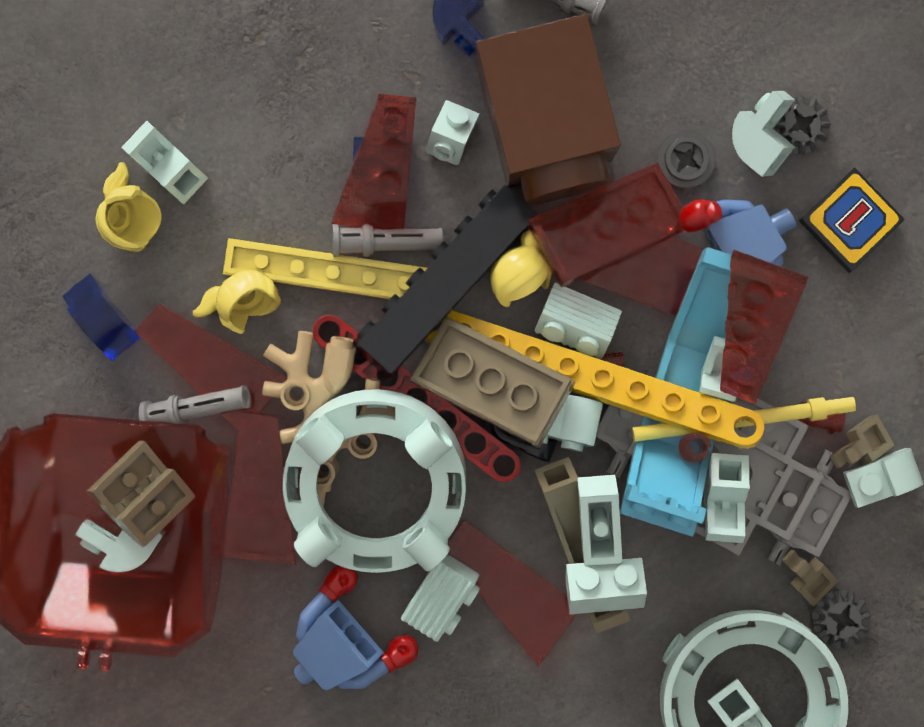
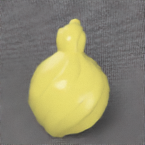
[95,162,161,252]
[489,228,552,307]
[192,270,281,334]

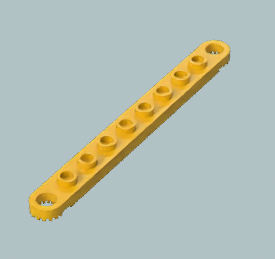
[425,310,764,449]

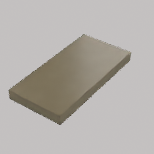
[410,316,575,448]

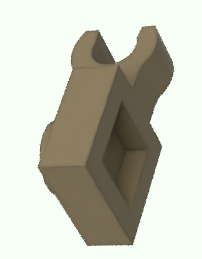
[830,414,895,469]
[782,549,838,607]

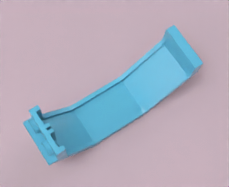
[620,247,781,537]

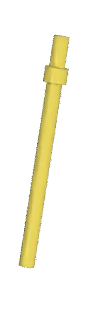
[632,397,856,442]

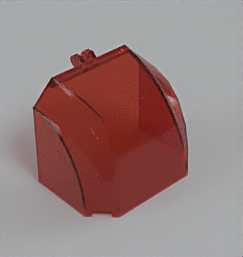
[0,413,230,671]

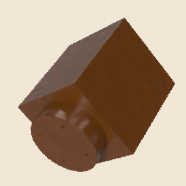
[475,13,621,204]

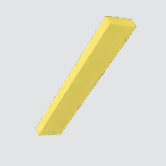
[223,238,427,299]

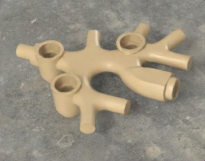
[262,331,395,507]

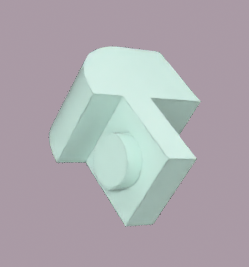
[732,91,795,177]
[121,121,208,205]
[843,448,924,508]
[703,453,750,543]
[75,519,165,572]
[707,678,772,727]

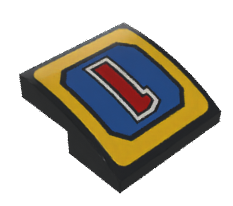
[799,167,905,273]

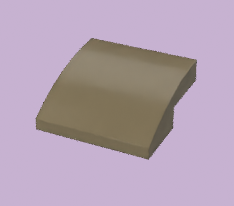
[87,441,196,547]

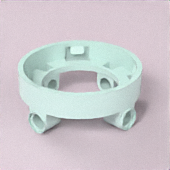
[283,389,466,573]
[660,610,848,727]

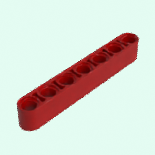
[313,315,521,482]

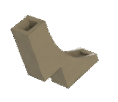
[534,457,631,634]

